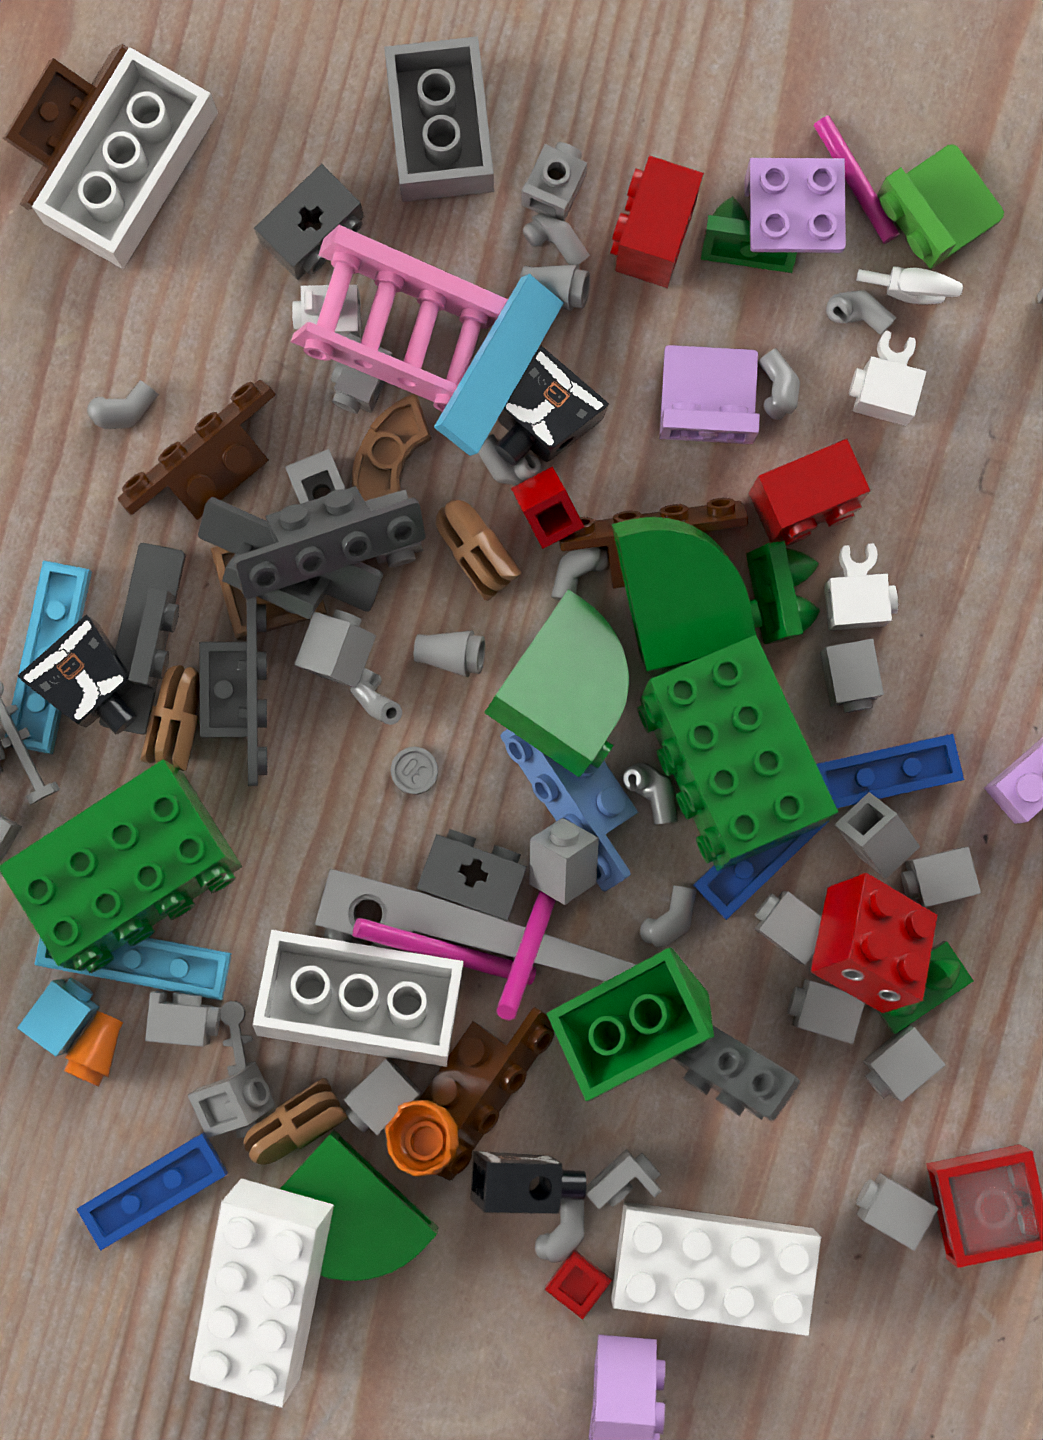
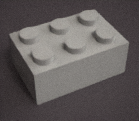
[384,36,494,202]

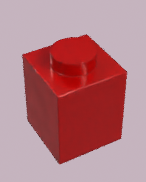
[511,466,584,549]

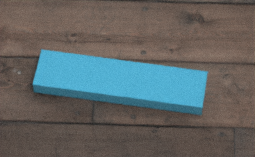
[434,274,564,456]
[5,560,92,755]
[34,937,232,1000]

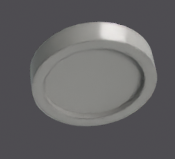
[391,747,438,794]

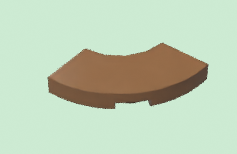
[352,394,432,501]

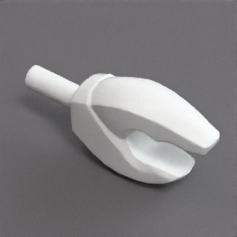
[856,267,963,304]

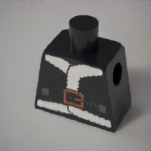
[495,346,609,466]
[17,615,137,735]
[470,1151,587,1214]

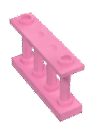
[291,225,508,412]

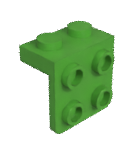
[877,144,1004,270]

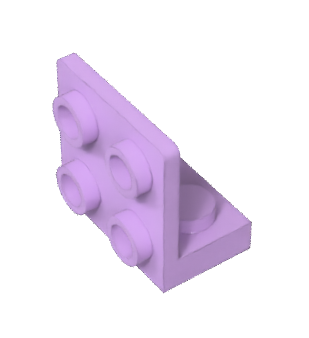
[745,158,846,253]
[659,345,760,444]

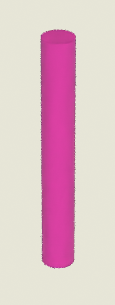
[813,115,900,244]

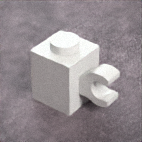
[292,285,361,338]
[849,331,926,426]
[824,543,898,631]

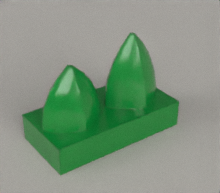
[700,196,797,273]
[746,541,820,645]
[877,941,974,1034]

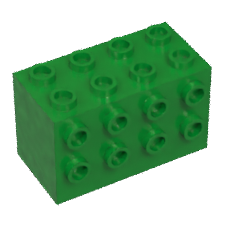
[637,635,839,872]
[0,759,243,973]

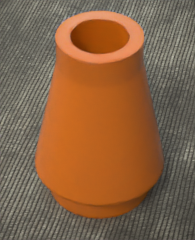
[64,1011,123,1087]

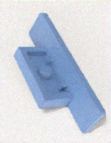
[500,729,639,892]

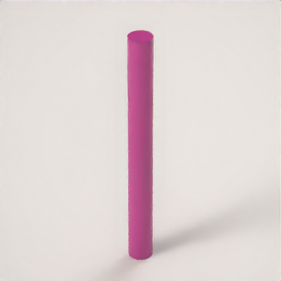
[496,890,556,1020]
[353,918,536,985]

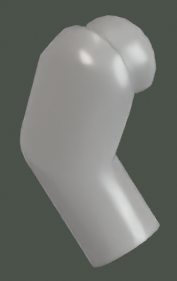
[523,214,590,265]
[826,290,896,335]
[758,348,800,420]
[87,380,158,429]
[478,434,541,486]
[551,547,609,601]
[350,668,402,725]
[623,763,678,825]
[640,885,697,947]
[535,1199,584,1263]

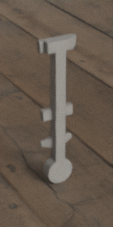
[0,681,60,805]
[221,1001,257,1138]

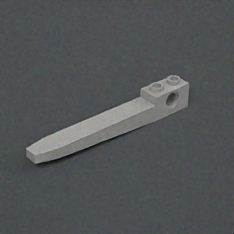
[315,869,637,981]

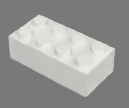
[32,47,218,269]
[253,930,463,1067]
[189,1178,334,1407]
[611,1202,821,1336]

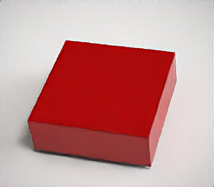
[544,1249,612,1320]

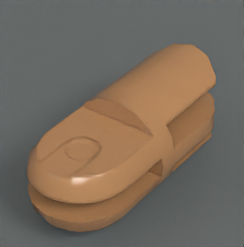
[436,500,522,601]
[140,665,200,771]
[243,1078,348,1165]

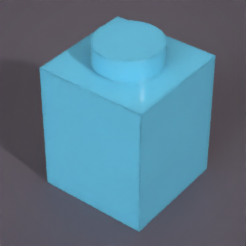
[17,978,99,1057]

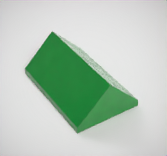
[546,948,714,1102]

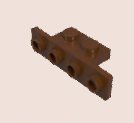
[2,44,128,210]
[117,380,276,520]
[559,498,748,589]
[419,1007,554,1181]

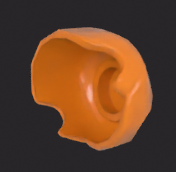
[385,1100,459,1177]

